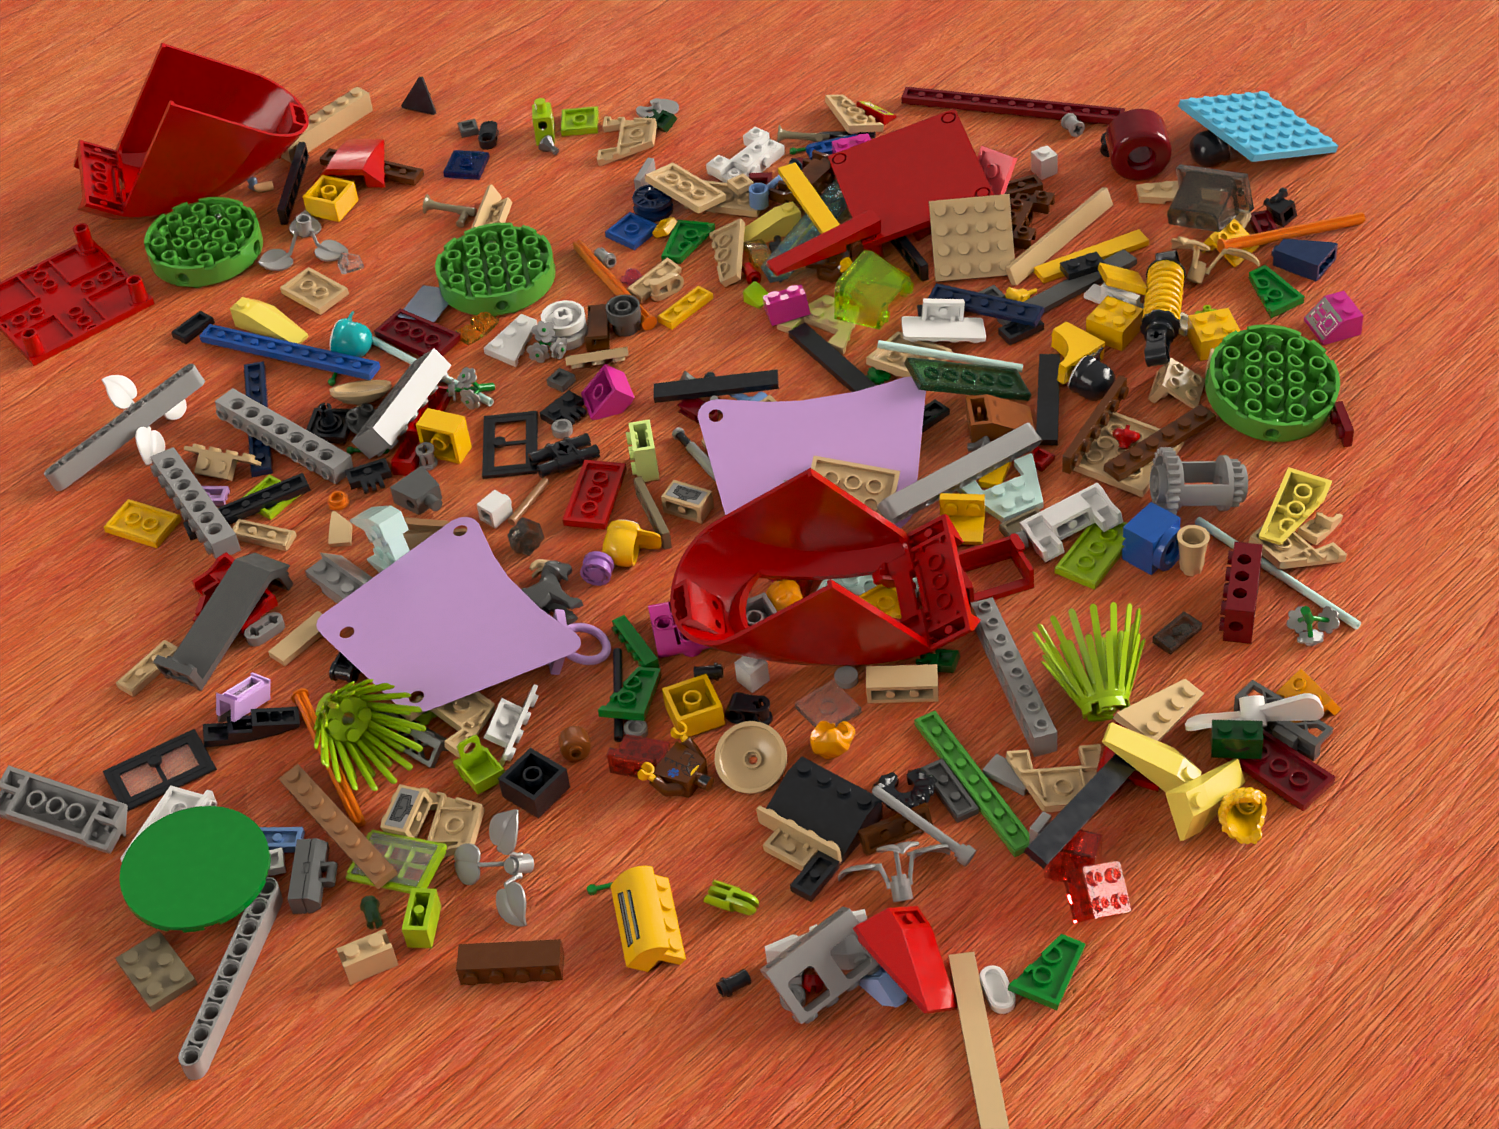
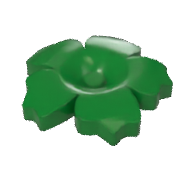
[865,367,891,385]

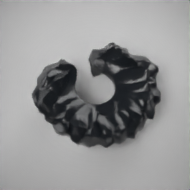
[873,768,937,812]

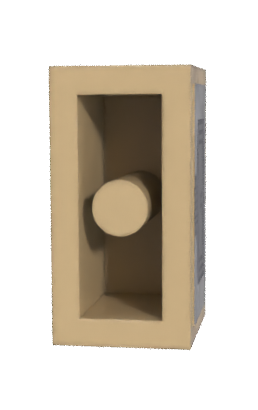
[661,480,714,524]
[380,784,433,838]

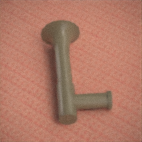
[777,124,830,143]
[423,194,477,228]

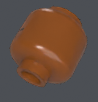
[559,726,591,762]

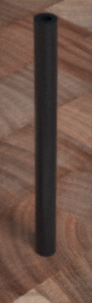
[613,648,623,742]

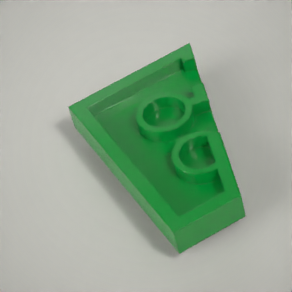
[661,220,715,264]
[1248,265,1305,318]
[598,667,661,721]
[1008,934,1086,1011]

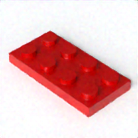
[562,460,627,530]

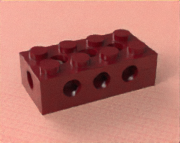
[1219,542,1263,644]

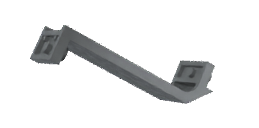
[153,553,294,691]

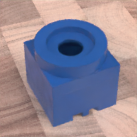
[1122,502,1181,575]

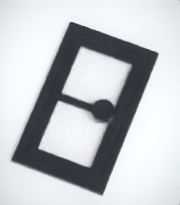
[103,729,217,812]

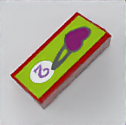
[856,101,896,126]

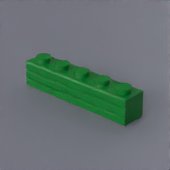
[611,615,659,668]

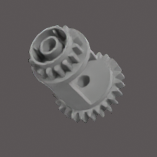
[1150,447,1248,515]

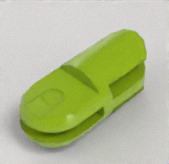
[704,879,759,915]

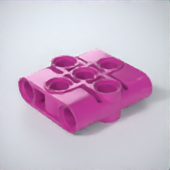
[648,601,710,658]

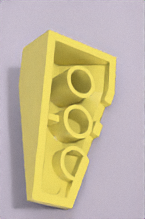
[743,201,802,251]
[1258,467,1332,546]
[1102,722,1202,792]
[1165,759,1245,841]

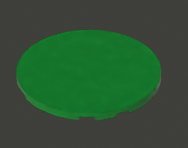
[119,806,271,933]

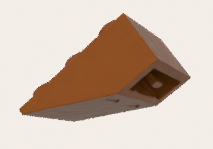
[966,394,1035,443]

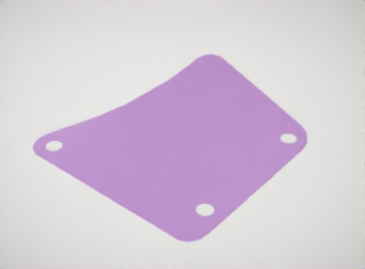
[698,376,926,528]
[316,517,581,712]

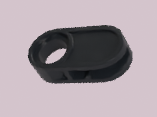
[478,121,499,150]

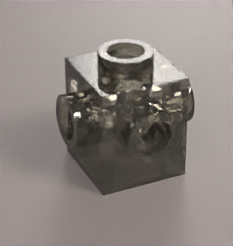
[507,517,545,556]

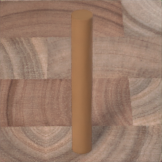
[508,478,549,526]

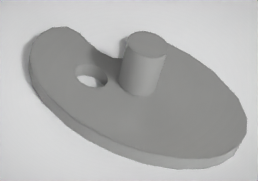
[636,98,679,118]

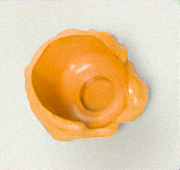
[766,579,803,612]
[810,721,856,759]

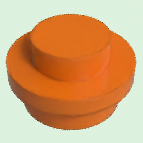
[327,491,349,510]

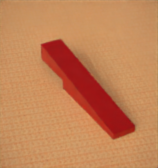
[766,209,881,276]
[391,386,452,476]

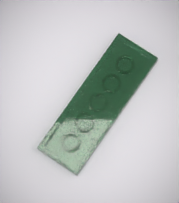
[904,357,1032,401]

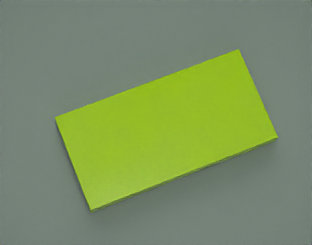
[1055,522,1127,590]

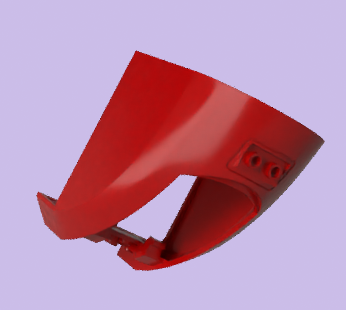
[73,43,309,220]
[670,468,981,666]

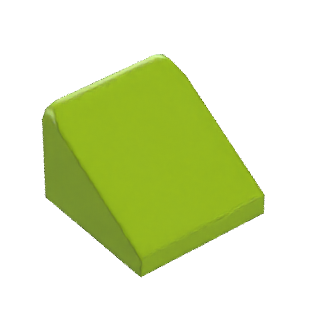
[743,281,768,309]

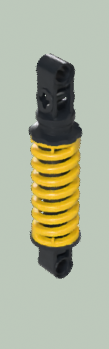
[1140,250,1186,367]

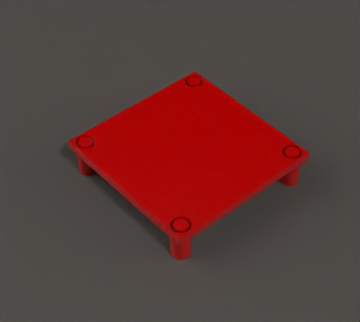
[828,108,994,262]
[0,223,155,366]

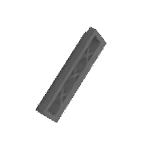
[1234,680,1333,761]
[375,711,449,768]

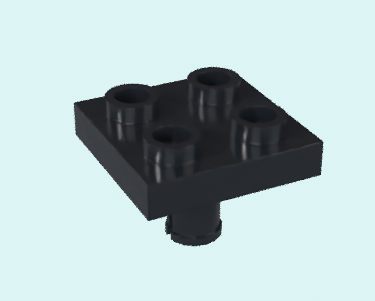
[306,403,350,443]

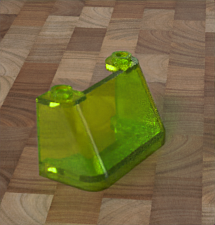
[834,250,914,329]

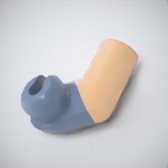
[247,177,274,192]

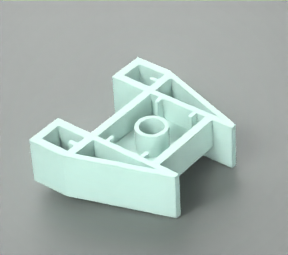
[350,505,410,573]

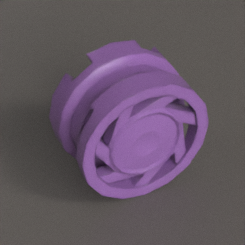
[580,551,614,586]

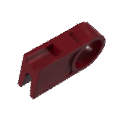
[677,398,718,424]

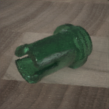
[360,896,383,929]

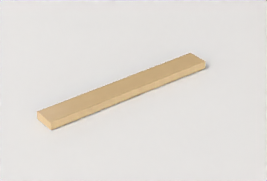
[1005,187,1113,285]
[948,951,1009,1129]

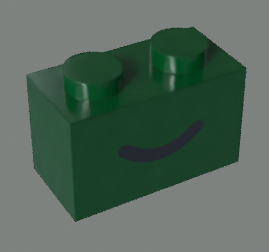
[1211,720,1263,759]

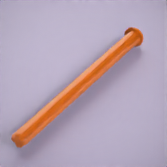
[1217,212,1366,253]
[573,240,657,330]
[291,688,366,828]

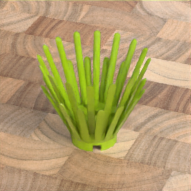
[1032,602,1145,722]
[314,679,426,791]

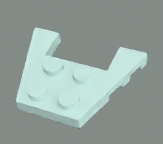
[957,453,1044,523]

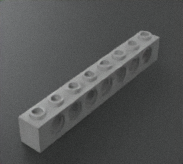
[215,388,353,484]
[150,447,241,559]
[971,597,1057,757]

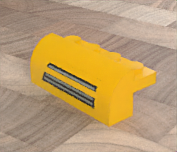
[610,866,686,972]

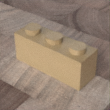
[866,664,938,703]

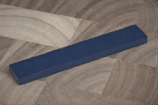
[927,283,1045,327]

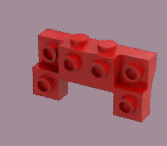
[192,552,278,635]

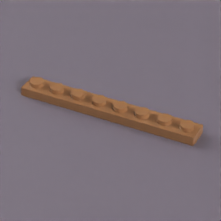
[279,764,398,890]

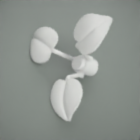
[101,375,186,465]

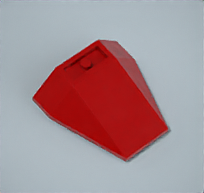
[853,906,957,1014]

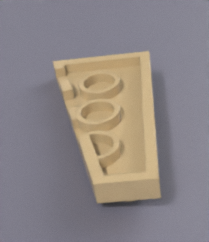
[825,95,884,134]
[1136,177,1221,206]
[709,218,745,287]
[1113,679,1204,741]

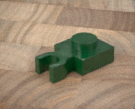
[646,109,677,133]
[916,649,960,673]

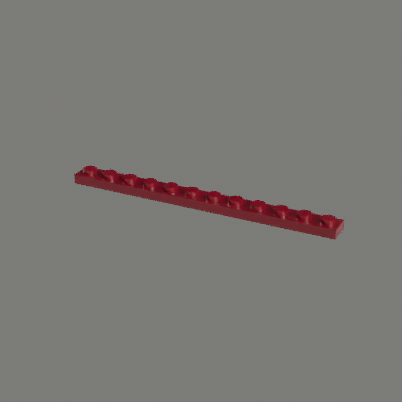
[901,87,1125,124]

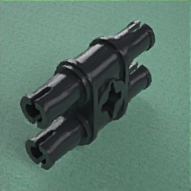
[528,433,600,478]

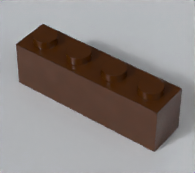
[456,939,564,985]

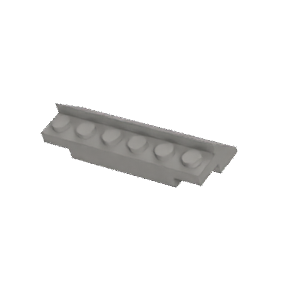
[305,552,373,604]
[0,765,128,854]

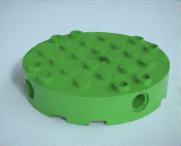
[144,197,263,288]
[435,223,556,317]
[1205,324,1340,442]

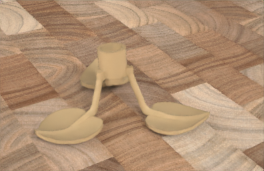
[1171,236,1260,284]

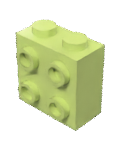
[626,419,660,482]

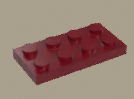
[374,308,461,356]
[1224,729,1335,811]

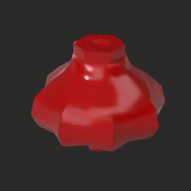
[1112,425,1140,449]

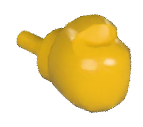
[1005,287,1037,302]

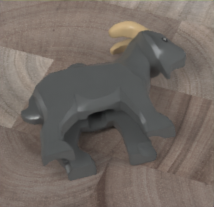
[521,559,583,625]

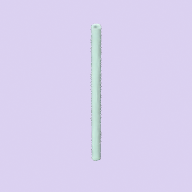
[877,340,1023,373]

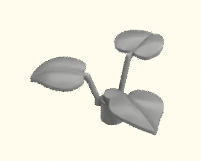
[258,210,348,271]
[454,809,534,926]
[838,841,950,902]

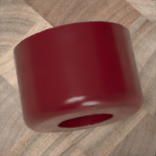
[1105,109,1172,180]

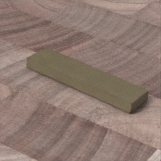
[634,476,672,550]

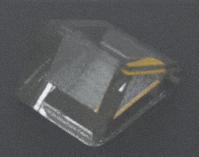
[337,252,364,274]

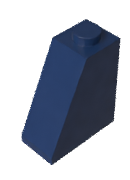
[1272,239,1338,282]

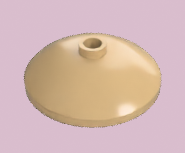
[329,380,392,407]
[714,721,787,794]

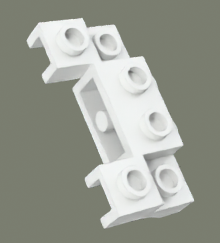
[706,127,785,183]
[1020,483,1123,562]

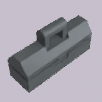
[287,838,338,914]

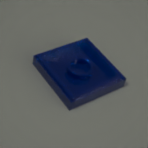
[443,150,490,180]

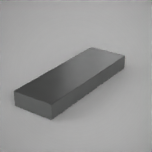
[921,758,979,823]

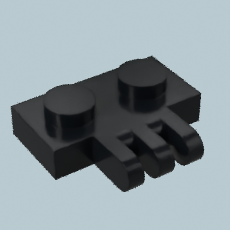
[539,390,587,425]
[345,458,392,494]

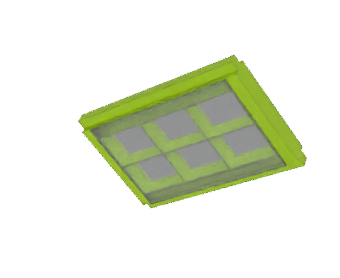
[346,830,447,894]

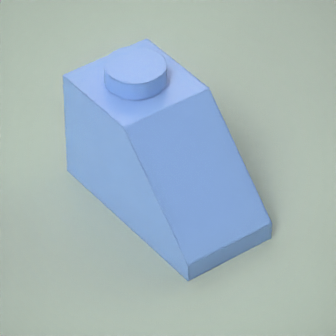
[859,964,908,1007]

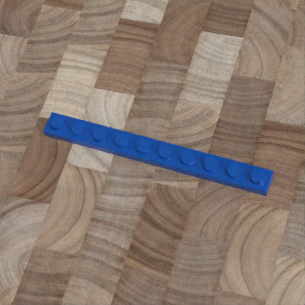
[199,324,381,381]

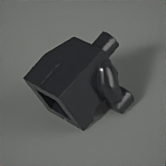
[1263,187,1297,227]

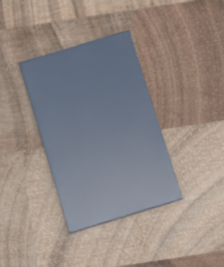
[398,285,449,322]

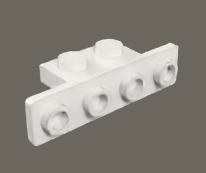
[1084,282,1144,309]
[484,684,539,767]

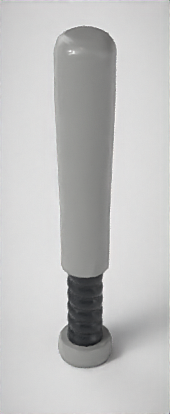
[672,427,716,482]

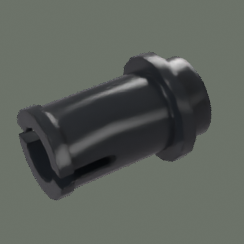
[693,662,724,681]
[716,969,751,997]

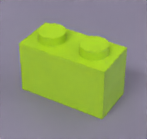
[402,888,442,948]

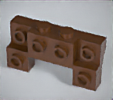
[769,150,837,205]
[1010,190,1055,250]

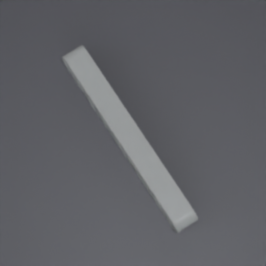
[44,364,205,491]
[877,423,1042,524]
[178,877,283,1080]

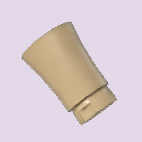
[1177,525,1210,576]

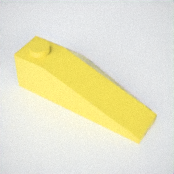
[230,297,309,344]

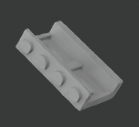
[760,907,881,1024]

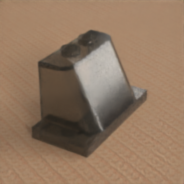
[1167,164,1254,232]

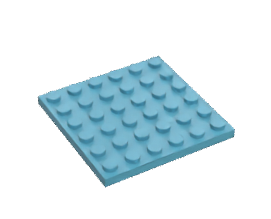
[1178,91,1339,162]

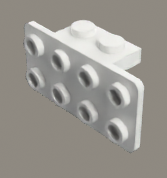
[901,299,986,343]

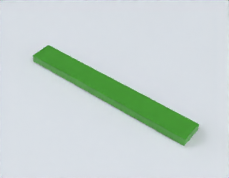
[914,710,1029,857]

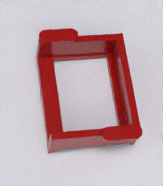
[958,533,1034,607]

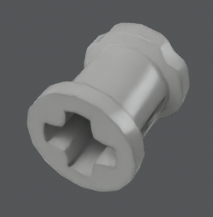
[1061,113,1085,137]
[415,442,438,471]

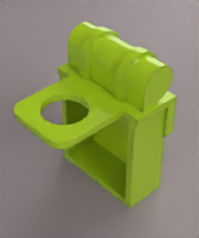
[453,735,505,795]

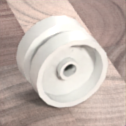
[541,300,587,350]

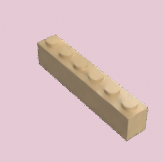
[281,87,373,163]

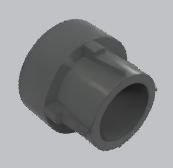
[606,295,641,337]

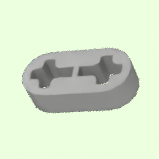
[244,612,285,647]

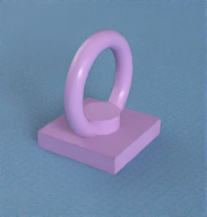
[549,609,611,675]

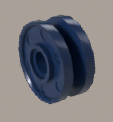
[632,184,674,222]

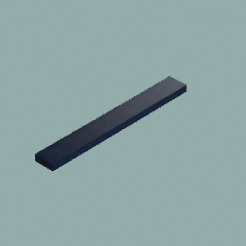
[244,361,273,477]

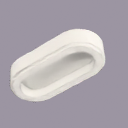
[979,966,1016,1014]

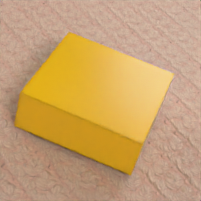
[652,217,677,238]

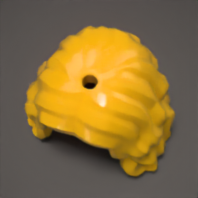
[1218,787,1267,845]

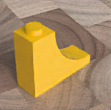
[1051,321,1105,384]

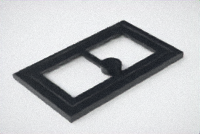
[482,411,538,479]

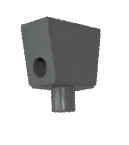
[390,466,442,515]

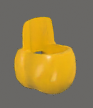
[602,520,661,567]

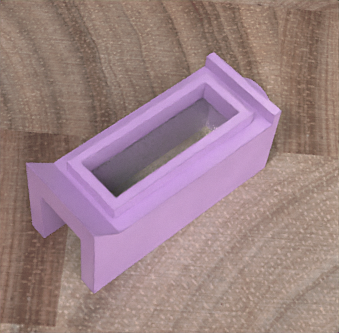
[216,672,271,722]

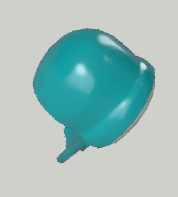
[330,311,372,358]

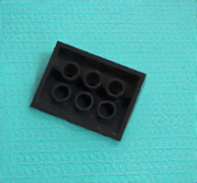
[766,756,883,866]

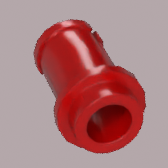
[742,262,761,284]

